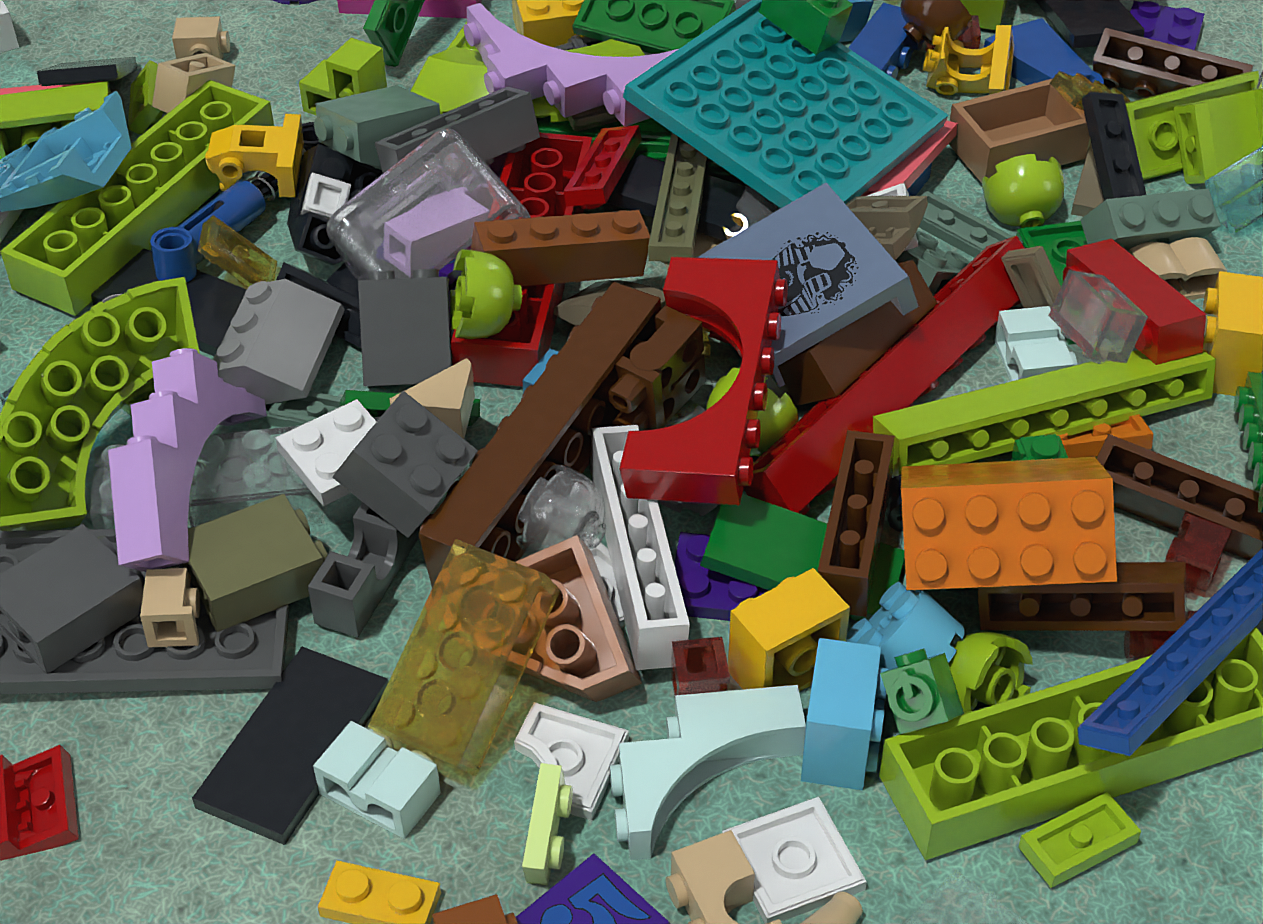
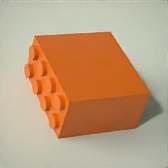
[901,457,1117,590]

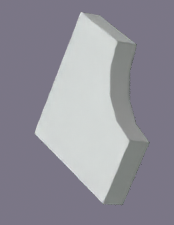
[514,702,629,821]

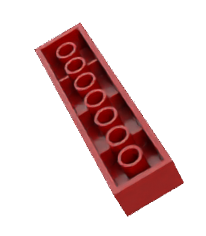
[451,132,592,387]

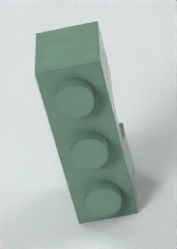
[1080,188,1221,251]

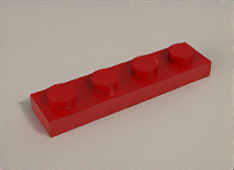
[563,125,642,209]

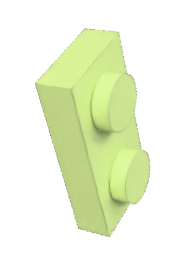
[522,763,573,886]

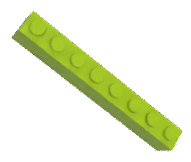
[873,350,1216,476]

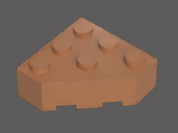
[441,535,642,702]

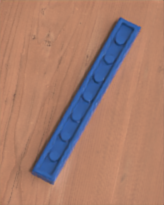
[1078,548,1263,756]

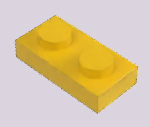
[318,860,441,924]

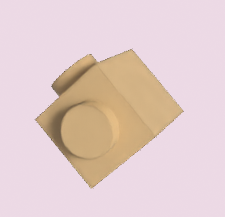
[172,16,230,60]

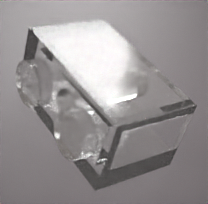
[1048,270,1148,364]

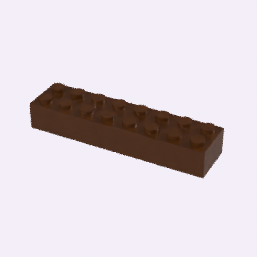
[419,282,661,594]

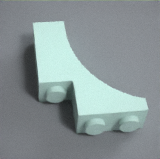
[610,685,806,860]

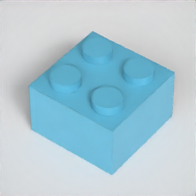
[801,638,889,790]

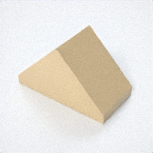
[390,358,475,439]

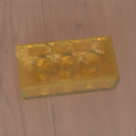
[368,539,560,776]

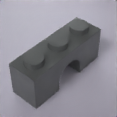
[308,502,420,637]

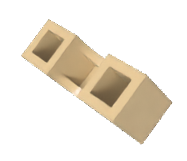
[665,830,782,924]

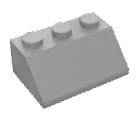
[213,279,345,404]

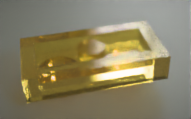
[198,215,277,287]

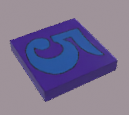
[516,853,670,924]

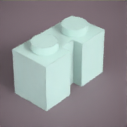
[994,306,1077,382]
[313,721,441,839]

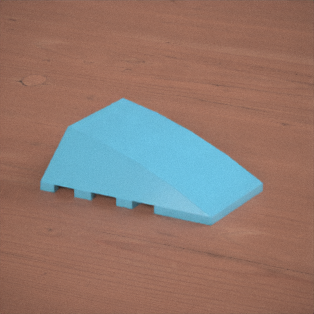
[0,91,132,212]

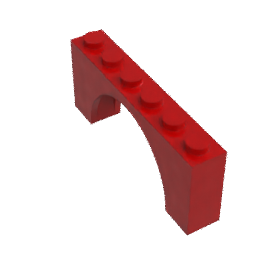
[619,257,788,505]

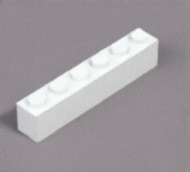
[590,425,690,670]

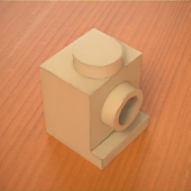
[140,568,200,647]

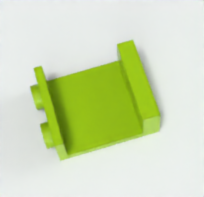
[1174,88,1263,184]

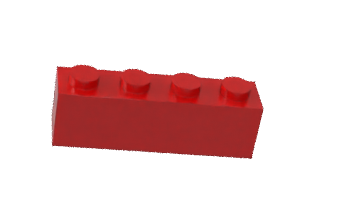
[1063,238,1207,365]

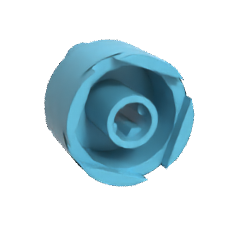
[846,582,965,670]

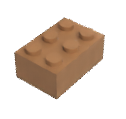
[949,78,1090,183]

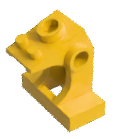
[923,25,1014,95]
[205,114,304,198]

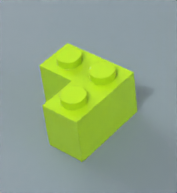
[299,38,387,115]

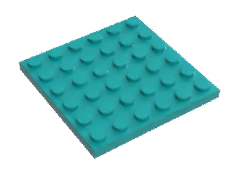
[623,0,948,208]

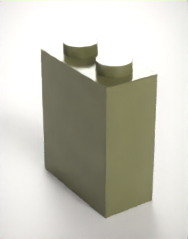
[181,494,328,632]

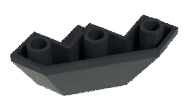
[287,144,441,265]

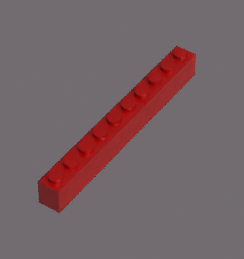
[743,235,1024,515]

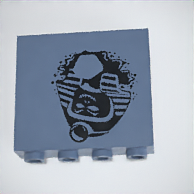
[696,183,919,388]

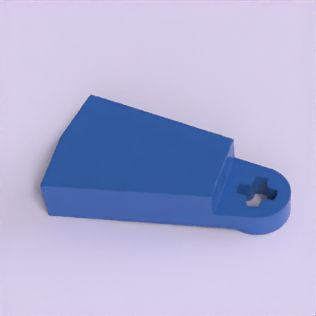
[984,18,1104,103]

